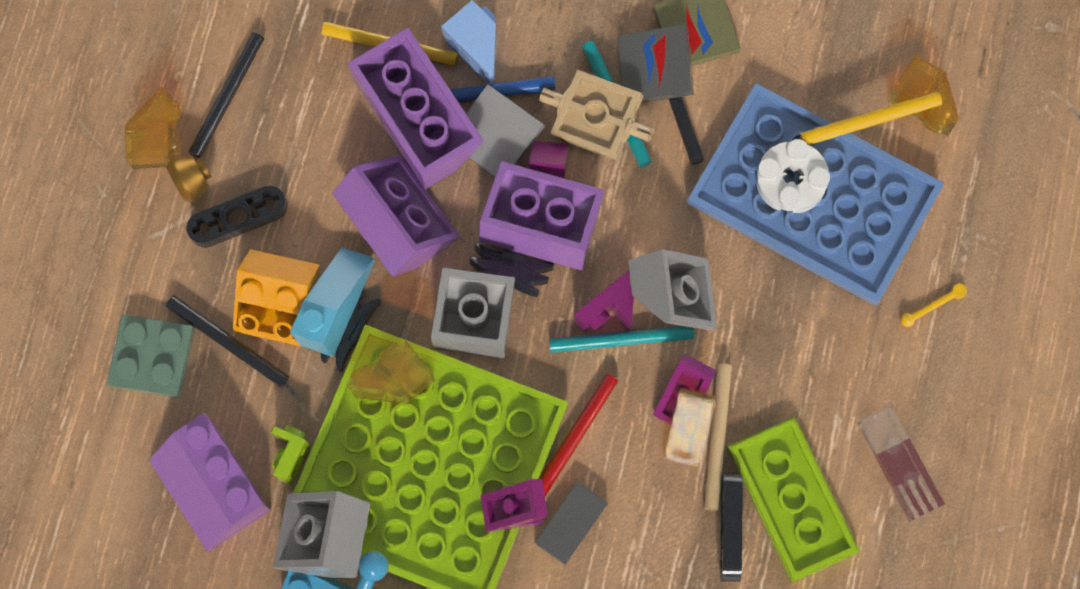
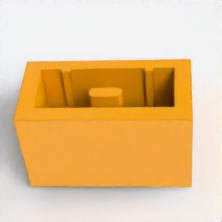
[232,249,320,347]

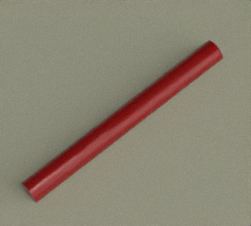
[539,373,619,497]

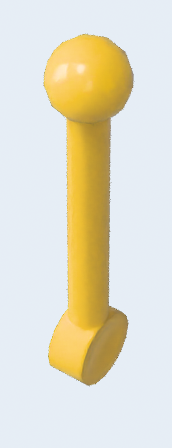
[900,283,967,327]

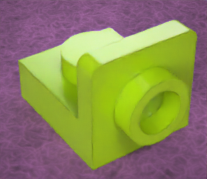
[270,424,312,486]

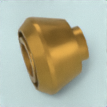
[166,156,212,202]

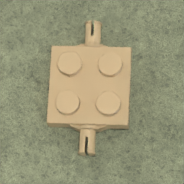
[540,69,654,161]

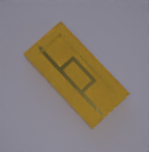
[663,388,717,467]

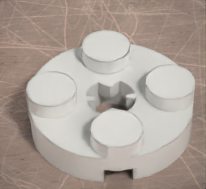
[756,139,830,213]

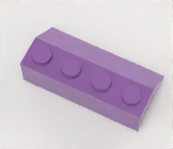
[348,28,483,190]

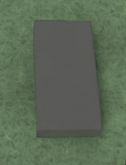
[535,482,608,565]

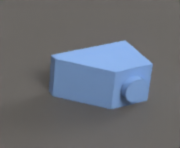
[441,0,497,84]

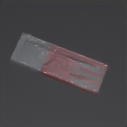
[857,405,945,522]

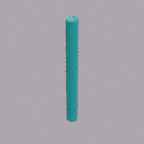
[581,41,652,168]
[549,326,695,353]

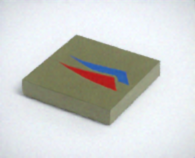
[653,0,741,66]

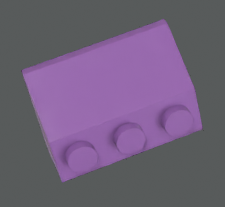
[332,155,461,277]
[479,161,605,271]
[149,413,271,552]

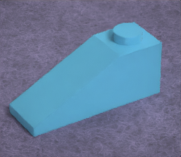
[290,247,375,357]

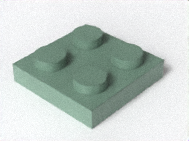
[106,315,195,399]

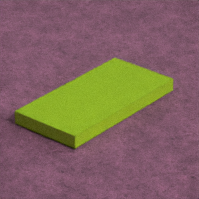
[727,417,860,583]

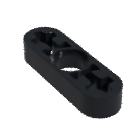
[186,186,288,248]
[720,473,743,582]

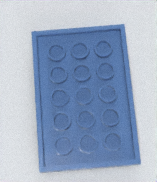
[687,83,944,306]

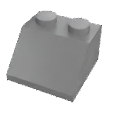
[628,249,717,331]
[431,268,515,359]
[273,491,370,578]

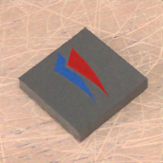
[618,24,694,103]

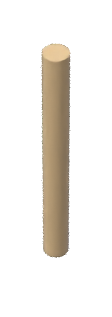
[704,364,732,511]

